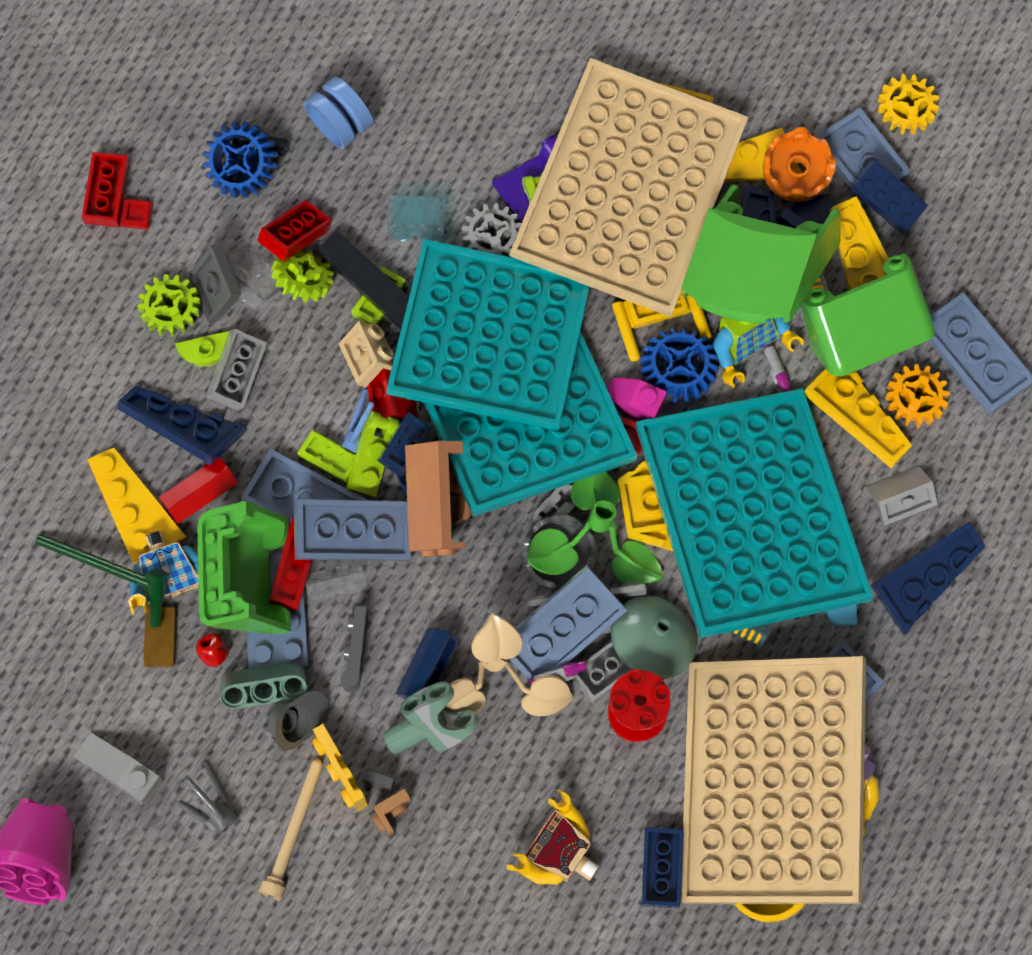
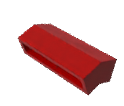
[159,457,239,524]

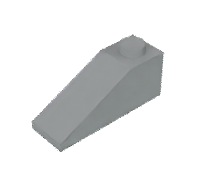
[73,732,164,806]

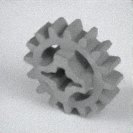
[462,203,522,257]

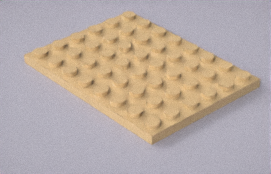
[510,58,748,317]
[681,656,866,904]

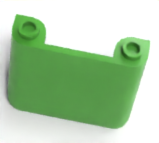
[801,253,935,376]
[197,501,291,635]

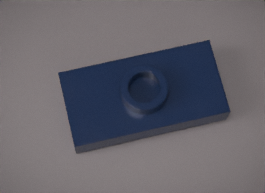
[377,412,432,477]

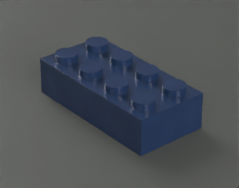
[849,160,928,233]
[641,827,683,909]

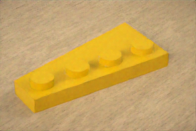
[829,196,889,290]
[804,369,912,469]
[87,448,187,563]

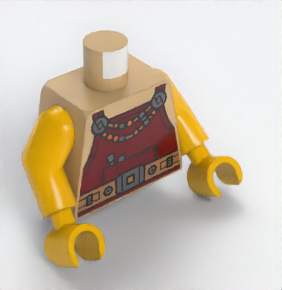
[506,789,599,885]

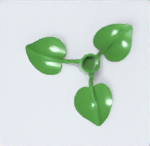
[526,471,663,585]

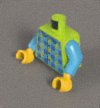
[713,317,804,388]

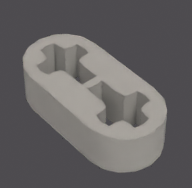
[534,484,576,525]

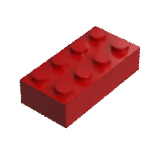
[82,152,130,227]
[257,199,332,262]

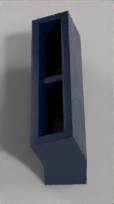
[395,628,460,700]

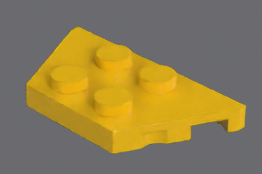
[617,460,673,552]

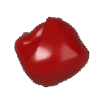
[196,633,229,668]

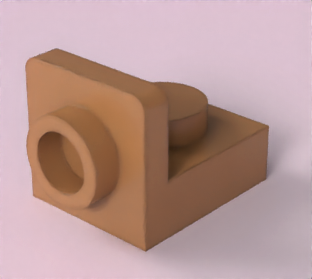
[371,789,411,837]

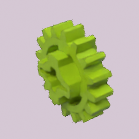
[271,250,334,303]
[137,274,201,337]

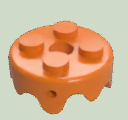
[762,127,836,202]

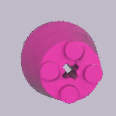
[0,798,73,905]

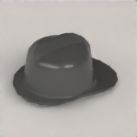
[264,690,330,750]

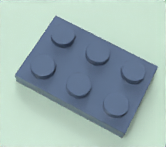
[816,108,911,206]

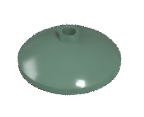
[611,596,697,679]

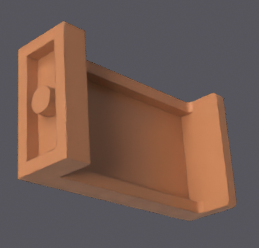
[405,441,466,557]

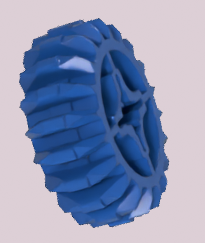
[202,121,279,198]
[640,326,719,404]

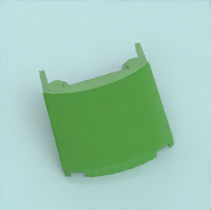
[682,184,840,324]

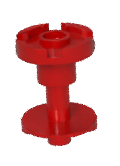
[608,669,671,743]

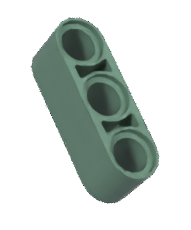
[220,662,307,709]

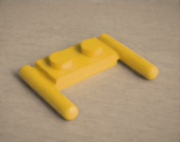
[612,290,712,362]

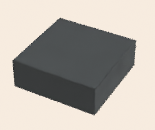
[362,768,395,793]

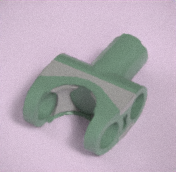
[384,682,479,755]

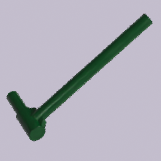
[36,534,166,627]

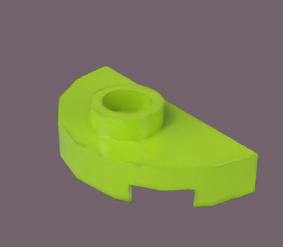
[174,331,230,367]

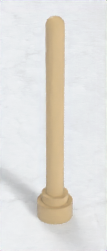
[258,759,323,901]

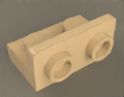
[339,321,394,387]

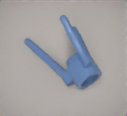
[341,389,402,454]

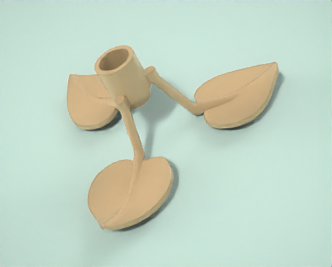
[440,613,573,716]

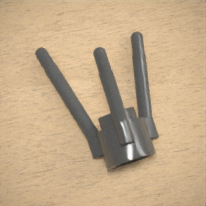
[178,760,238,834]

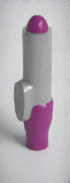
[764,344,792,392]
[529,660,587,685]

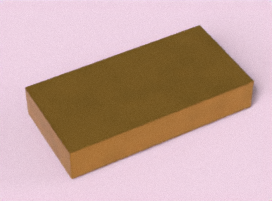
[143,607,176,667]

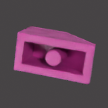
[607,377,667,421]

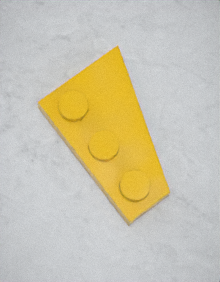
[724,128,802,182]

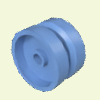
[303,76,374,150]

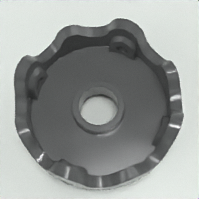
[523,515,597,590]

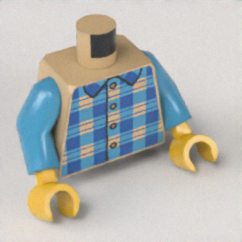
[128,531,199,615]

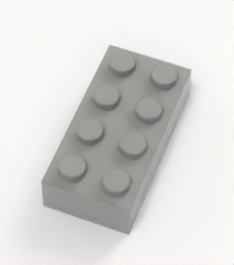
[206,329,267,411]
[574,642,632,704]

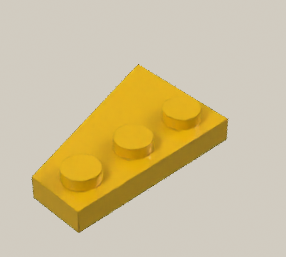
[311,724,368,812]

